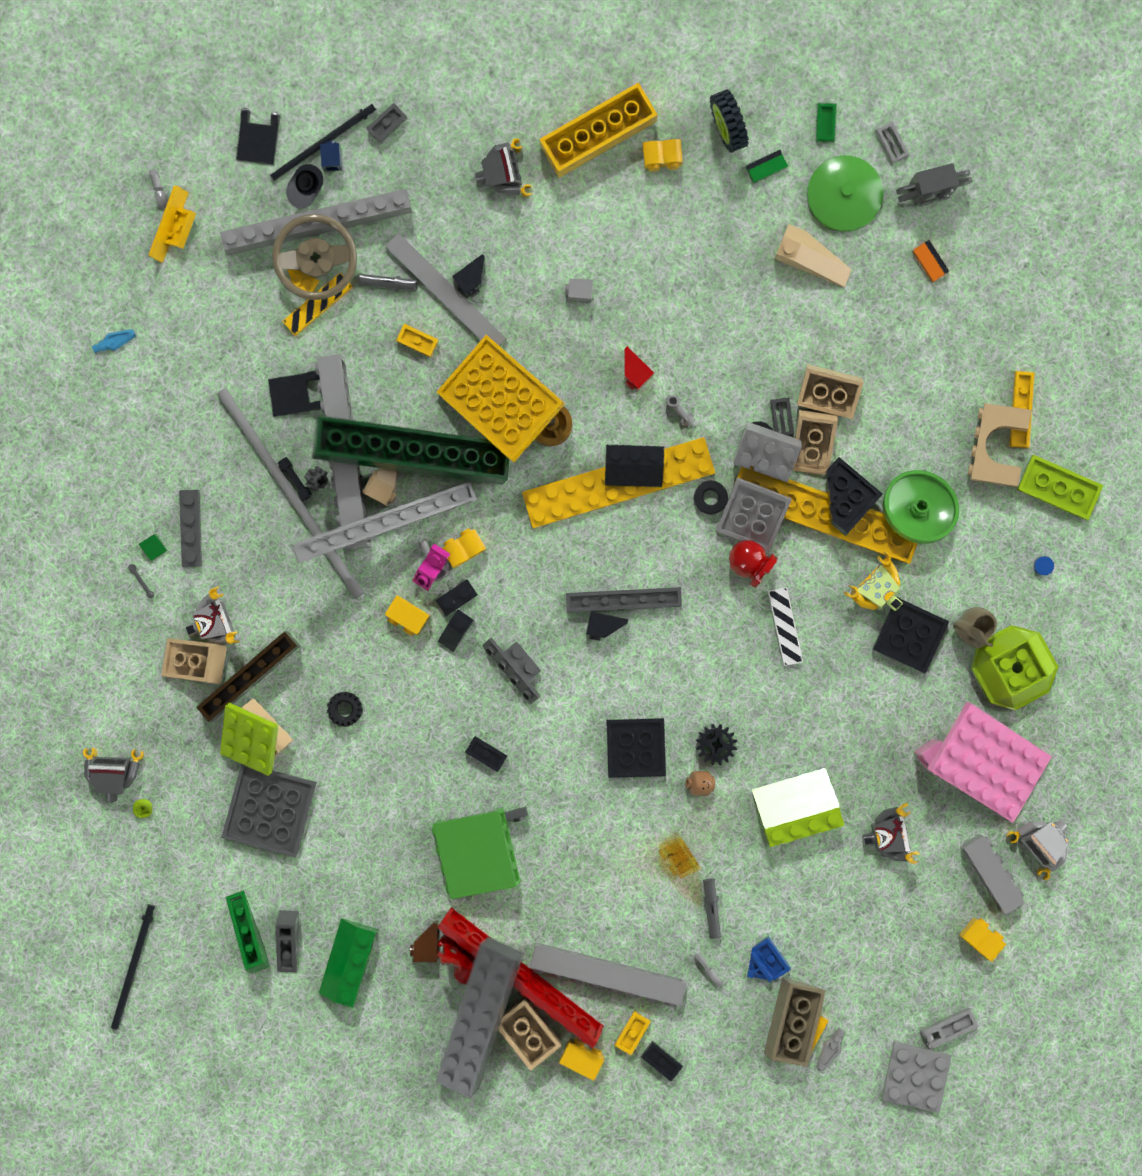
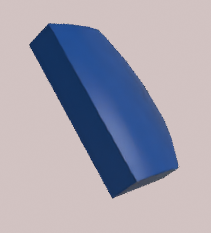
[747,936,791,982]

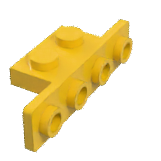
[149,185,196,263]

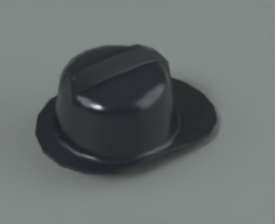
[286,164,324,208]

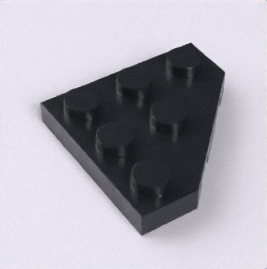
[825,457,883,536]

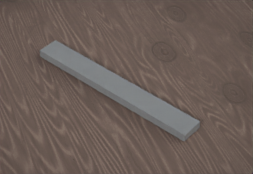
[385,233,507,346]

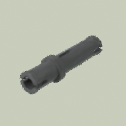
[359,273,417,292]
[703,878,721,939]

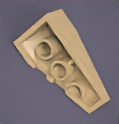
[774,224,852,287]
[362,468,399,506]

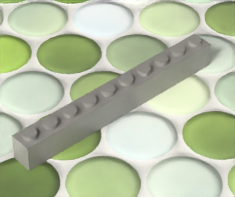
[220,189,413,255]

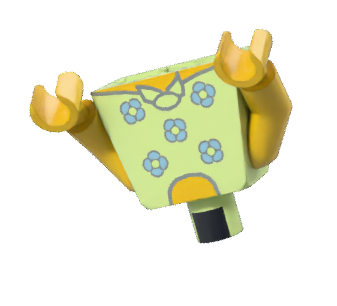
[844,551,903,611]

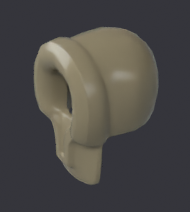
[953,607,997,648]

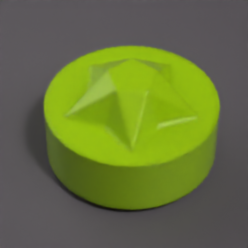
[132,799,153,818]

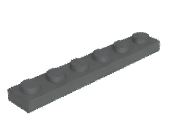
[566,587,682,612]

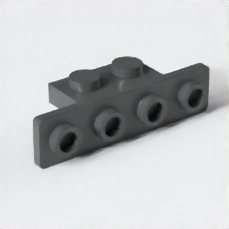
[483,638,541,704]

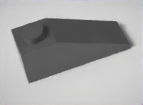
[275,910,299,972]

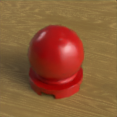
[729,540,778,589]

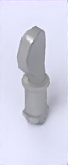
[149,169,169,208]
[694,953,723,987]

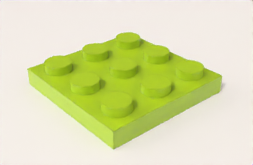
[220,703,279,776]

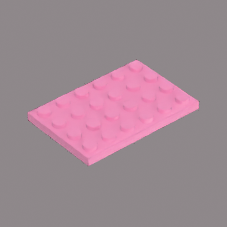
[927,702,1052,823]

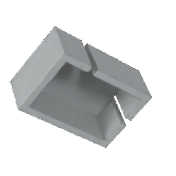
[733,422,802,482]

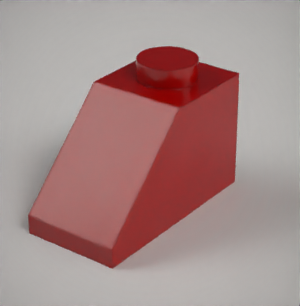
[624,346,654,392]

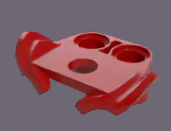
[437,935,475,985]

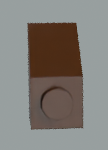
[410,920,439,962]

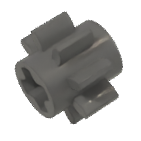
[304,466,329,491]

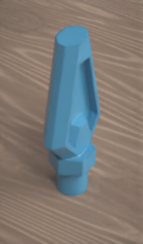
[92,329,136,353]

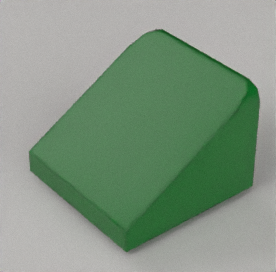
[139,534,168,561]

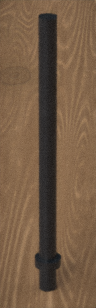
[270,104,376,181]
[111,904,155,1030]

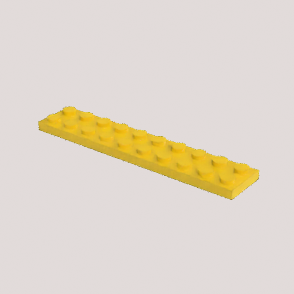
[522,437,715,529]
[735,466,917,564]

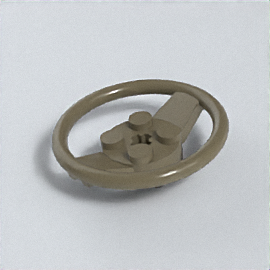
[272,214,357,300]

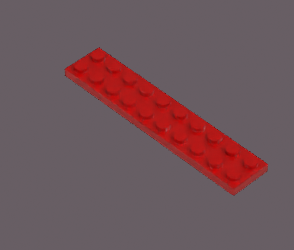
[437,907,604,1048]

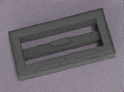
[770,397,794,436]

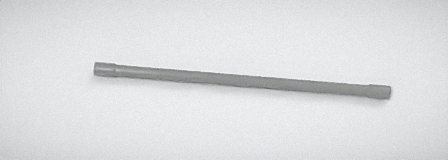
[217,388,365,599]

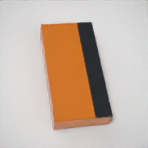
[912,240,950,283]

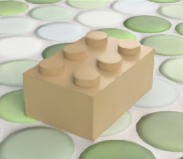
[499,996,561,1071]

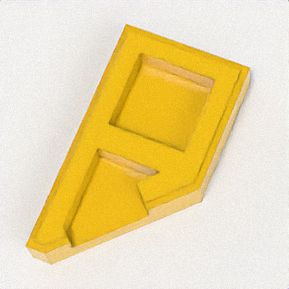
[287,269,319,292]

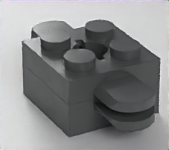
[896,163,973,206]

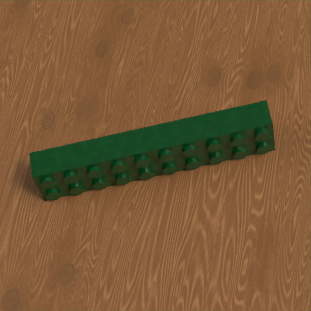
[312,415,509,485]

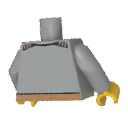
[1006,820,1069,880]

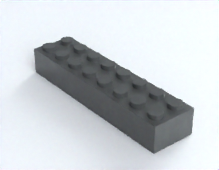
[436,937,524,1098]

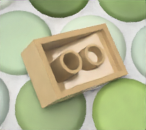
[793,409,838,475]
[161,638,227,684]

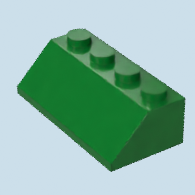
[319,918,378,1008]

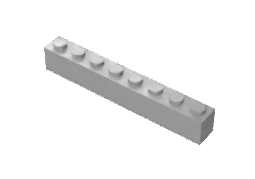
[530,942,687,1007]

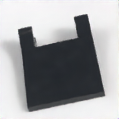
[236,108,281,165]
[268,371,321,417]

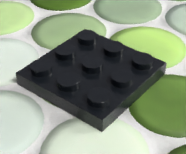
[872,597,949,674]
[606,718,666,778]

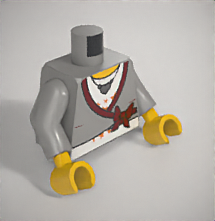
[186,586,239,645]

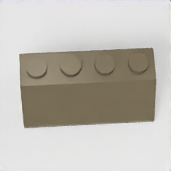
[764,977,826,1067]

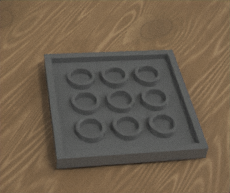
[221,764,317,857]

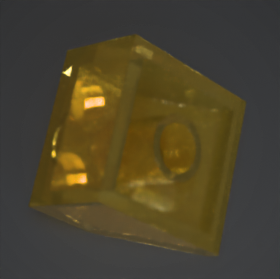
[658,832,701,879]

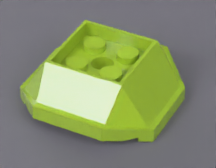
[971,625,1059,711]

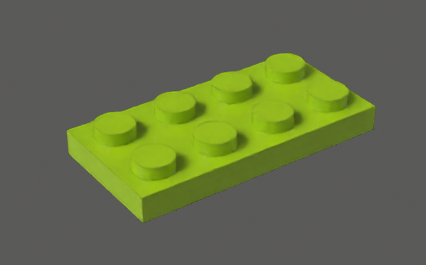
[1016,454,1104,521]

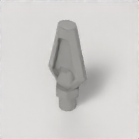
[817,1028,846,1071]

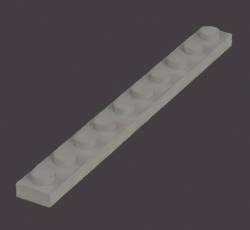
[291,482,476,563]

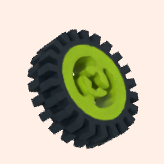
[710,89,749,153]

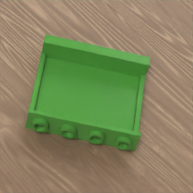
[432,807,521,899]

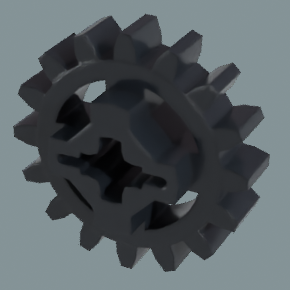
[695,724,737,765]

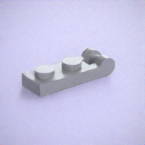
[920,1007,979,1049]

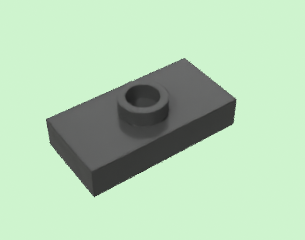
[366,103,407,144]

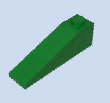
[226,890,270,974]

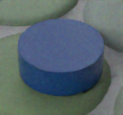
[1034,556,1054,576]

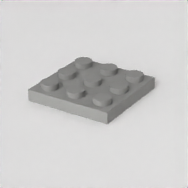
[716,477,791,552]
[881,1041,952,1113]

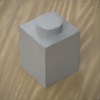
[565,278,593,302]

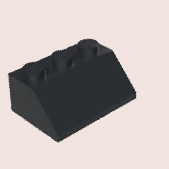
[605,444,664,487]

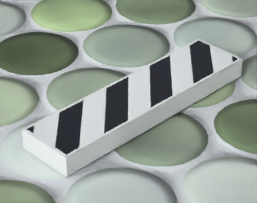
[768,587,803,666]

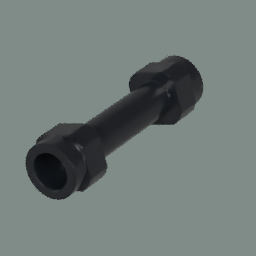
[278,457,313,501]

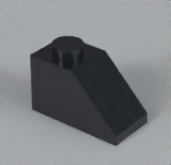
[452,254,486,298]
[438,609,475,652]
[586,612,629,641]

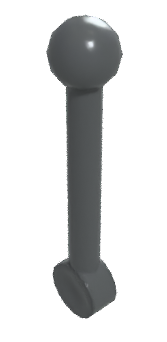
[128,564,154,598]

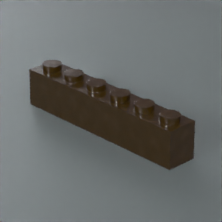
[196,631,300,722]

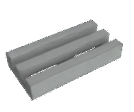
[875,122,910,165]

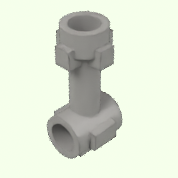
[665,395,695,428]

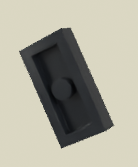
[436,579,478,616]
[465,736,508,772]
[640,1040,683,1082]

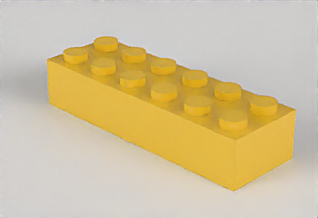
[539,82,658,178]

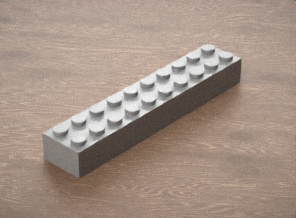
[315,354,372,551]

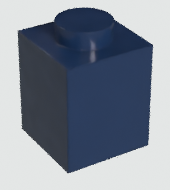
[320,141,343,172]

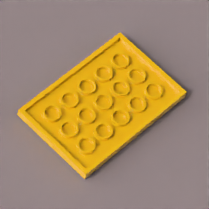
[436,335,565,462]

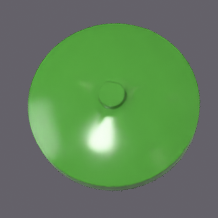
[807,155,883,232]
[883,470,959,544]

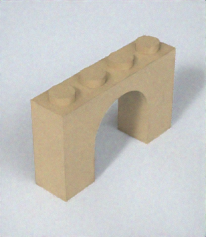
[968,403,1032,488]

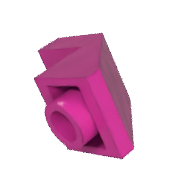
[412,544,450,591]

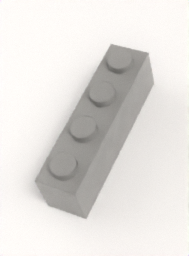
[960,834,1025,915]

